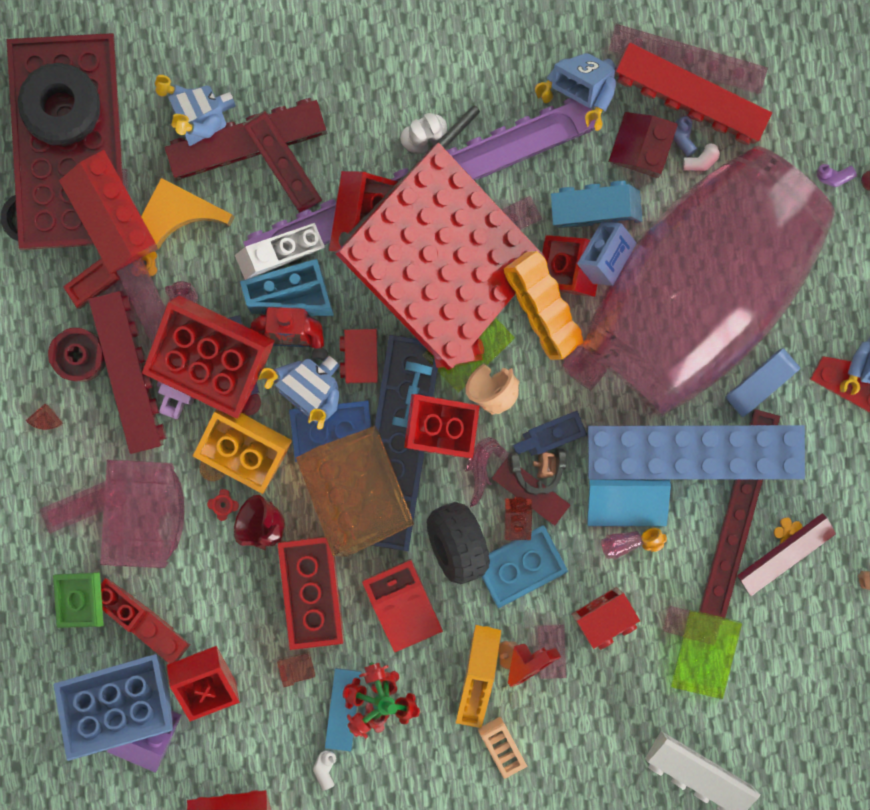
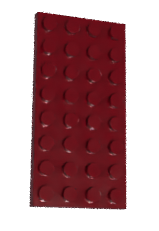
[6,33,124,250]

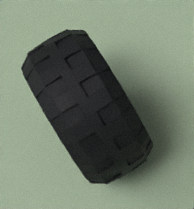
[18,63,100,146]
[426,502,490,585]

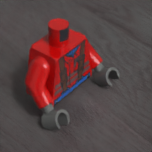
[250,307,328,363]

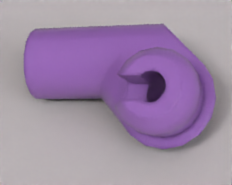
[817,164,857,187]

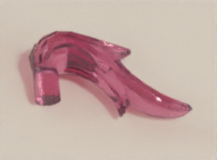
[465,437,509,507]

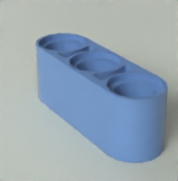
[725,348,800,417]

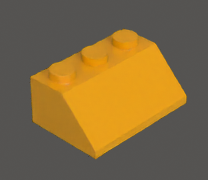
[193,409,293,494]

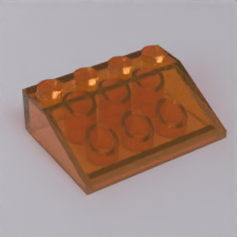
[296,426,414,557]

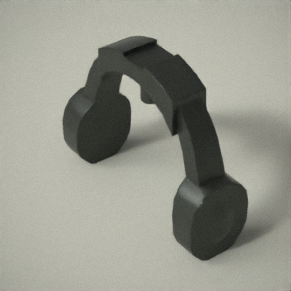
[508,448,567,495]

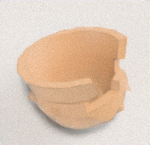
[466,363,520,415]

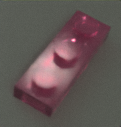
[39,478,124,534]

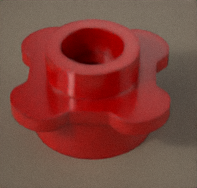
[207,489,239,521]

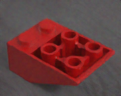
[362,558,443,652]

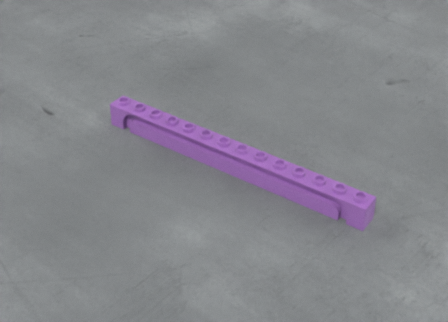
[243,98,596,247]

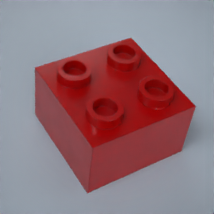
[167,645,240,722]

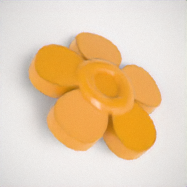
[774,517,803,544]

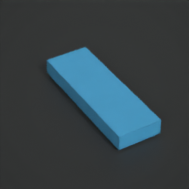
[325,668,362,751]

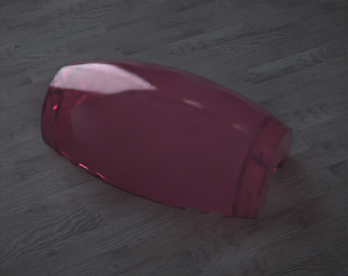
[580,146,836,417]

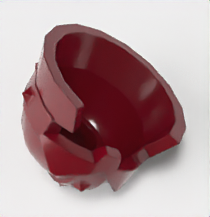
[234,495,285,551]

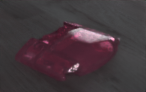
[100,459,185,568]

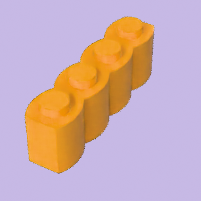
[504,251,584,360]

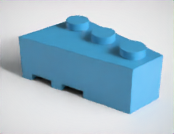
[551,181,643,228]
[240,259,334,316]

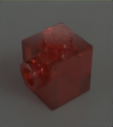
[504,497,532,540]

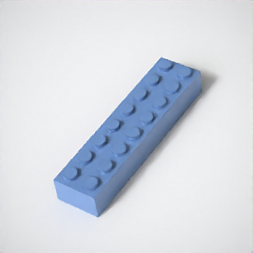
[588,425,805,480]

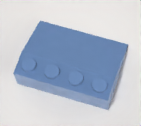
[53,654,173,761]

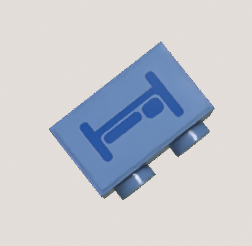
[577,222,637,286]

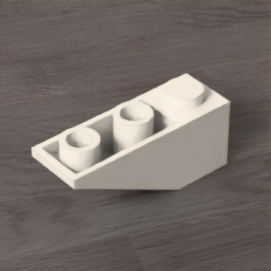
[235,223,325,280]

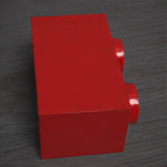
[340,329,378,384]

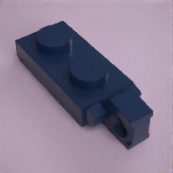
[512,410,587,456]

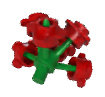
[343,662,420,739]

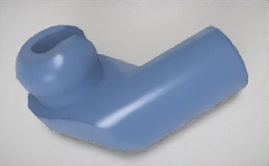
[673,116,698,157]

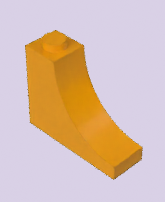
[141,178,235,249]
[456,625,501,728]

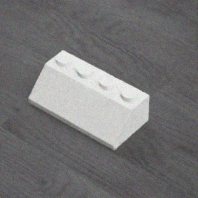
[645,731,760,810]

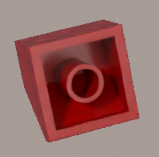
[542,235,598,297]

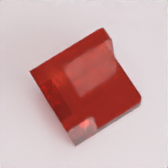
[277,651,316,688]

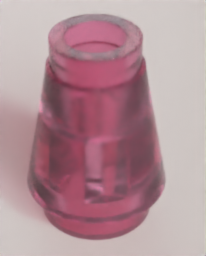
[601,531,642,560]

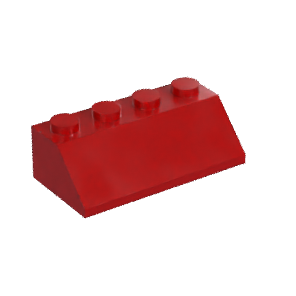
[59,150,158,274]

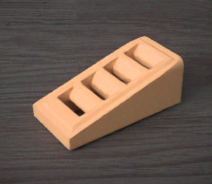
[478,717,527,779]

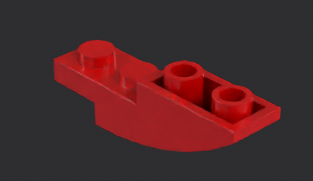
[101,578,191,664]

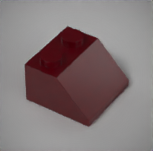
[608,112,678,178]

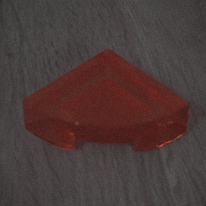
[25,403,64,430]

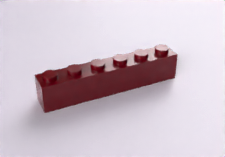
[164,98,328,181]
[88,291,167,454]

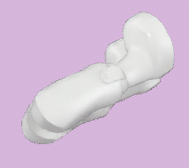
[400,113,447,154]

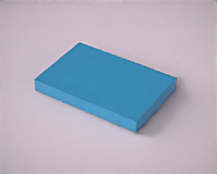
[587,480,671,526]
[482,525,568,609]

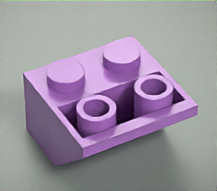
[107,711,182,773]

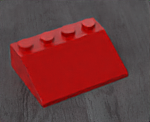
[142,295,275,419]

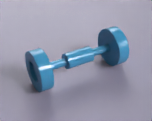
[392,362,433,428]

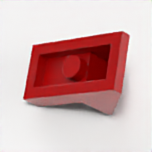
[508,643,561,687]

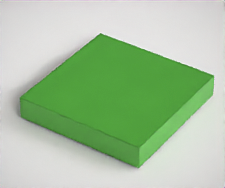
[53,572,104,628]

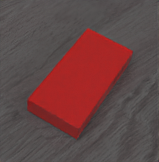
[63,258,121,309]

